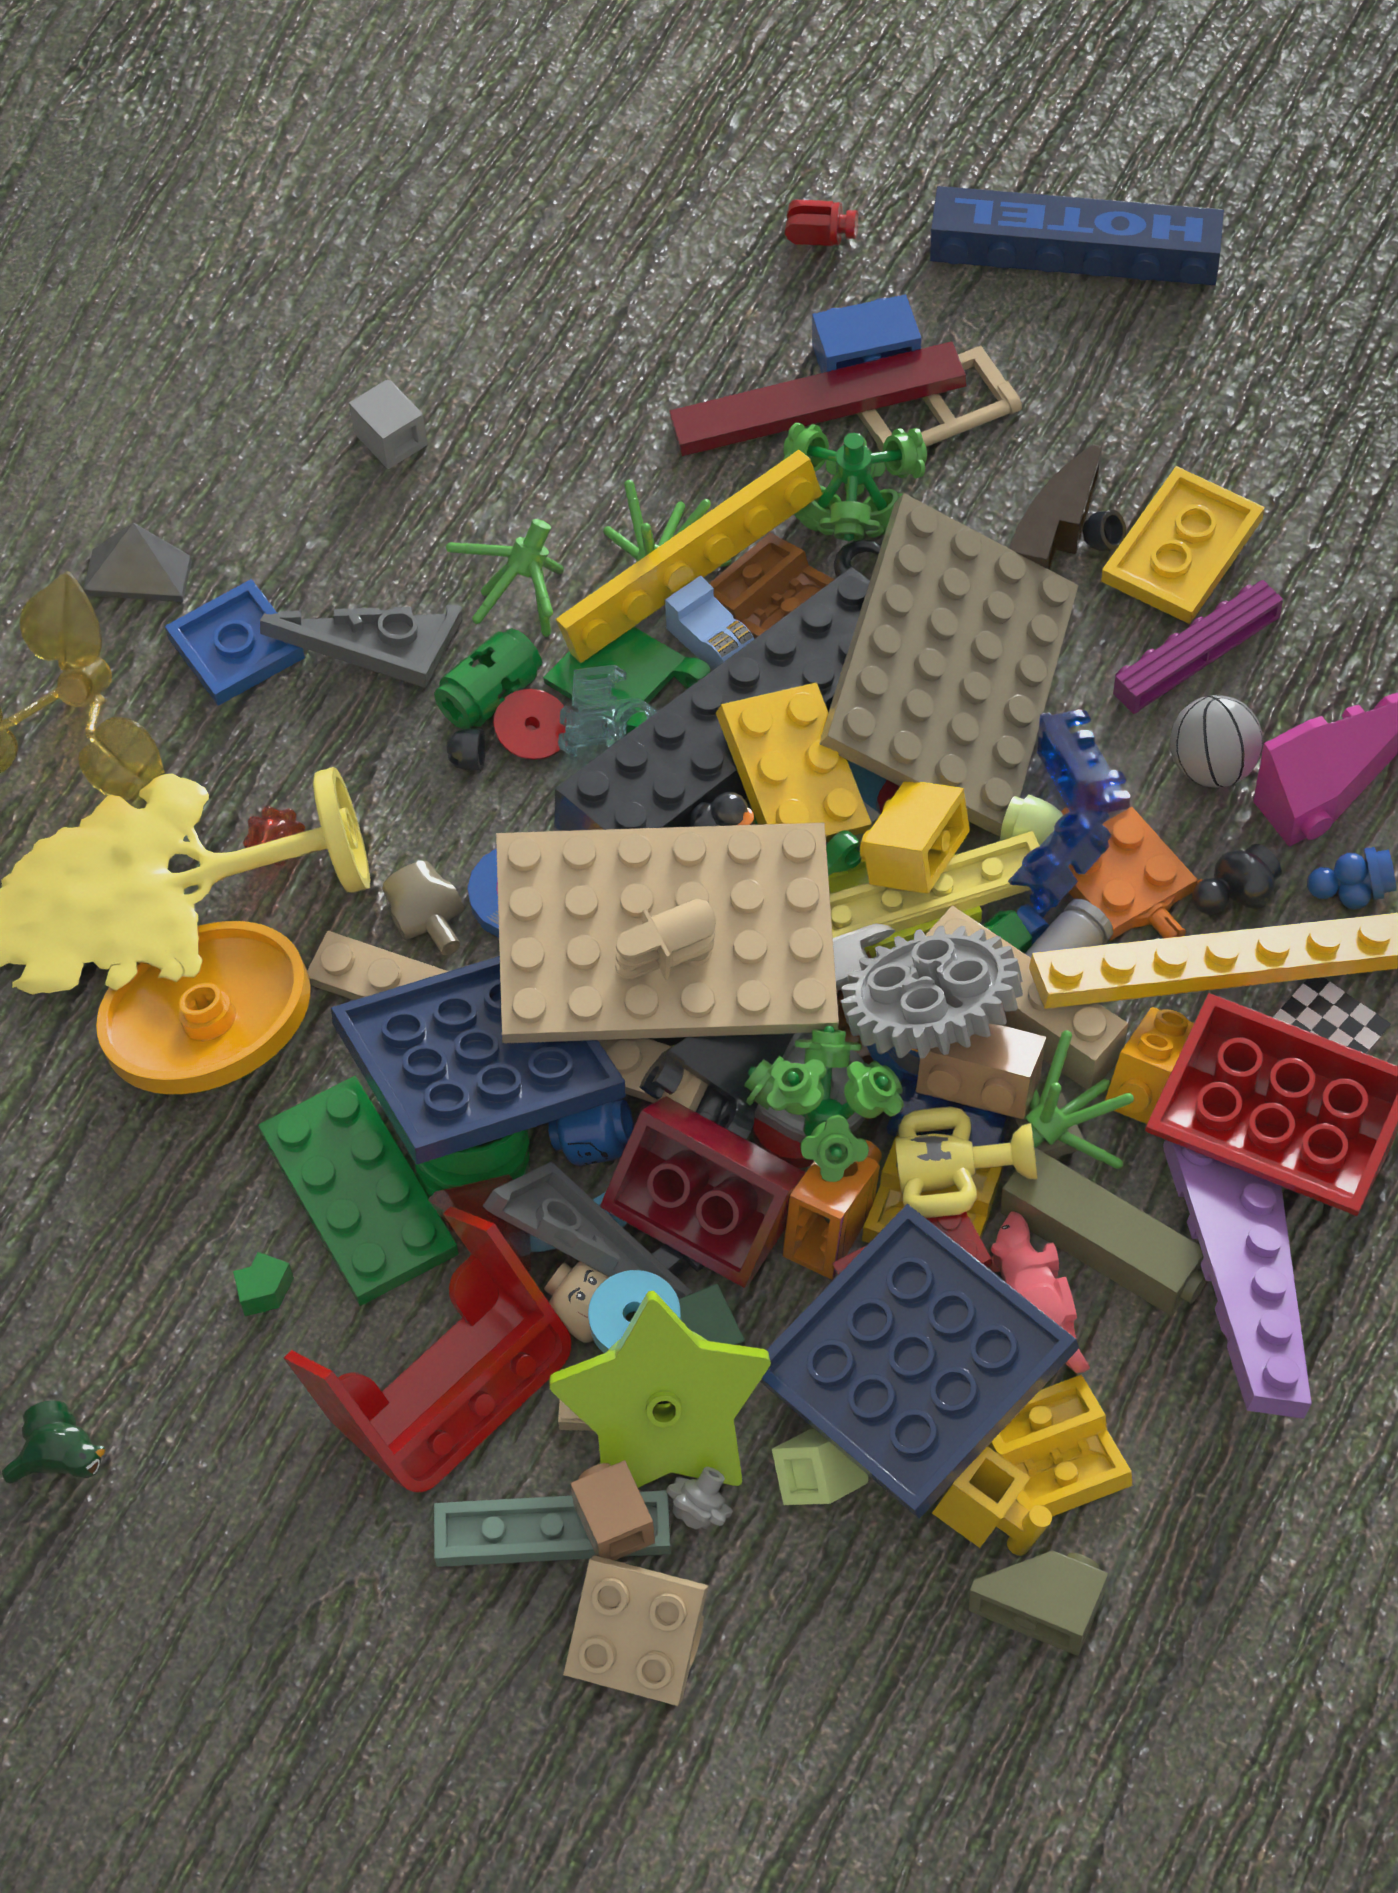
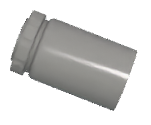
[1025,899,1113,958]

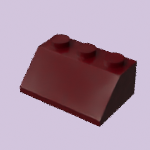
[600,1096,806,1288]

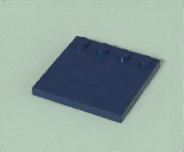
[331,956,625,1165]
[760,1204,1079,1519]

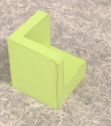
[772,1429,868,1505]

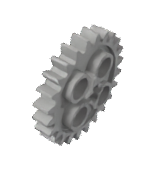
[841,926,1023,1058]

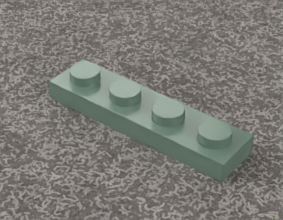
[434,1490,671,1567]

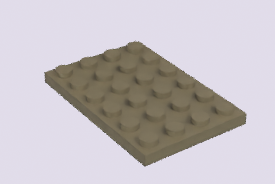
[819,493,1078,837]

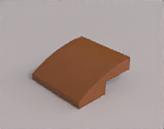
[709,533,835,638]

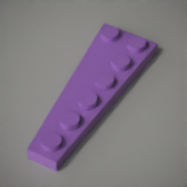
[1163,1140,1312,1419]

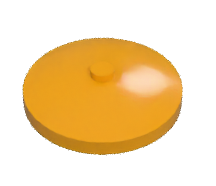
[96,921,311,1094]

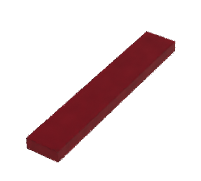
[669,341,966,456]

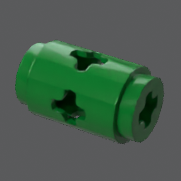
[434,628,542,730]

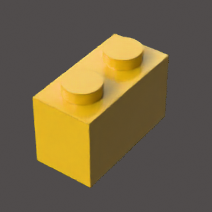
[860,781,970,894]

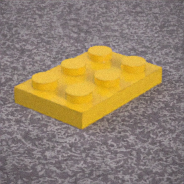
[1101,466,1265,624]
[716,682,872,842]

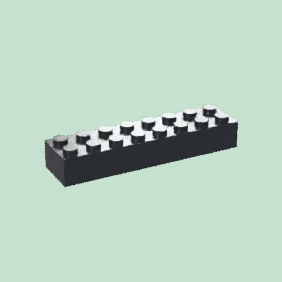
[554,567,870,831]

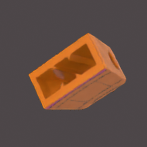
[782,1139,882,1280]

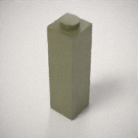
[1001,1147,1206,1316]

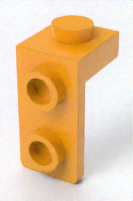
[1105,1007,1194,1124]

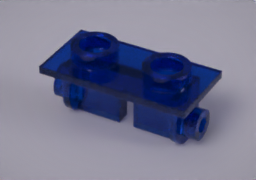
[1008,810,1111,911]

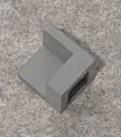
[349,380,428,469]

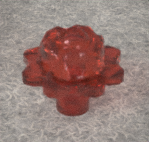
[243,805,305,866]

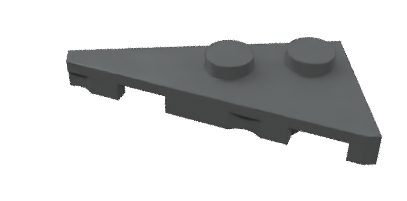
[260,605,462,688]
[483,1162,693,1299]

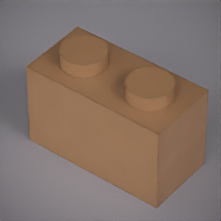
[916,1024,1046,1120]

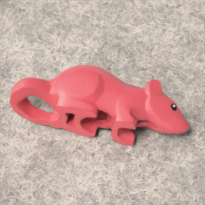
[990,1211,1090,1374]

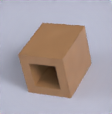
[570,1460,655,1560]

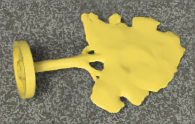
[0,767,370,995]

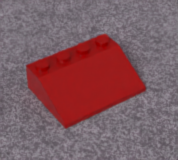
[1145,993,1398,1217]

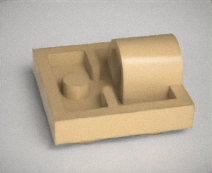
[563,1555,709,1706]

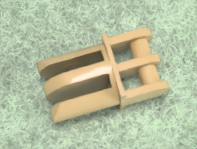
[615,899,716,980]

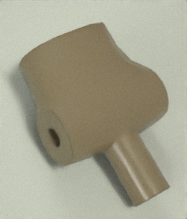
[382,861,464,955]

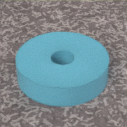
[588,1270,681,1353]

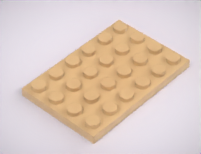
[496,823,839,1043]

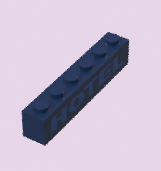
[930,186,1224,285]

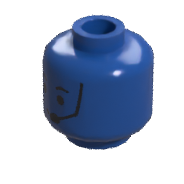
[549,1100,634,1166]

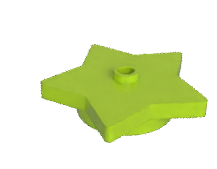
[549,1291,771,1488]

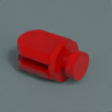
[784,199,858,246]

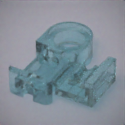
[558,665,658,758]

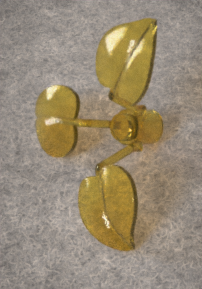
[0,571,166,800]

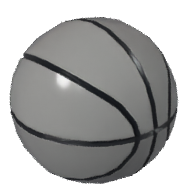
[1170,695,1262,788]

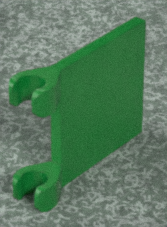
[543,627,711,735]

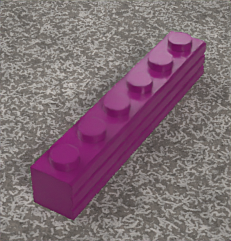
[1113,580,1283,714]

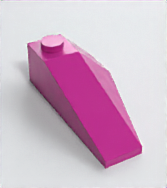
[1253,692,1398,847]

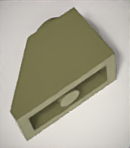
[968,1550,1108,1656]

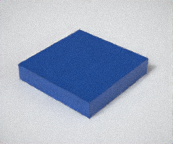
[165,579,305,706]

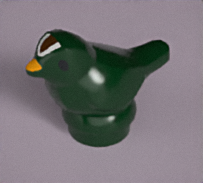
[2,1400,106,1484]

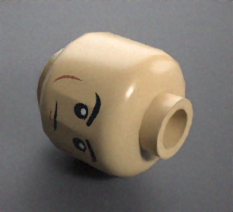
[544,1261,609,1343]

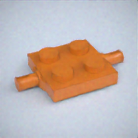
[1047,804,1197,940]

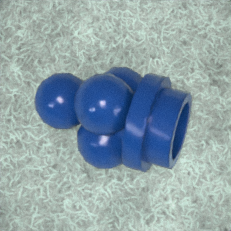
[1307,847,1397,910]

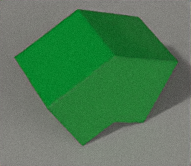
[983,910,1032,954]
[233,1252,294,1317]

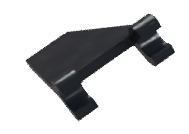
[639,1033,795,1139]

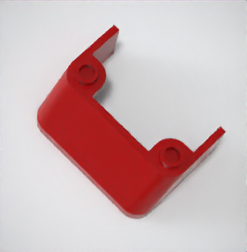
[283,1206,571,1492]

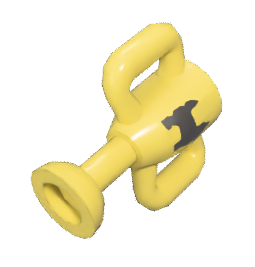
[896,1106,1038,1218]

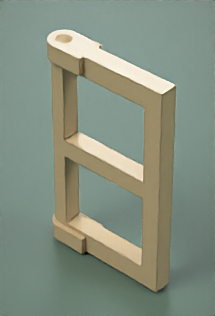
[857,345,1022,452]

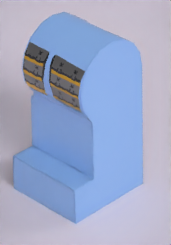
[665,575,755,671]

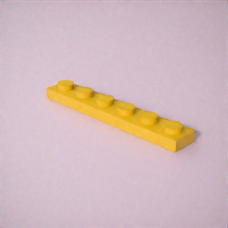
[556,450,822,663]

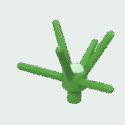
[603,480,732,567]
[446,519,564,637]
[1009,1030,1134,1169]

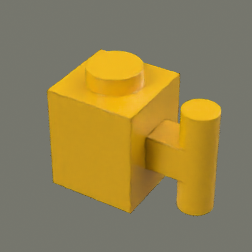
[932,1446,1052,1556]

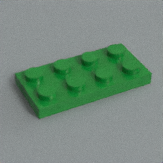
[258,1075,459,1306]

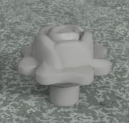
[666,1467,733,1529]

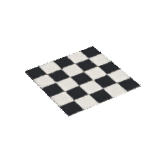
[1273,977,1392,1054]

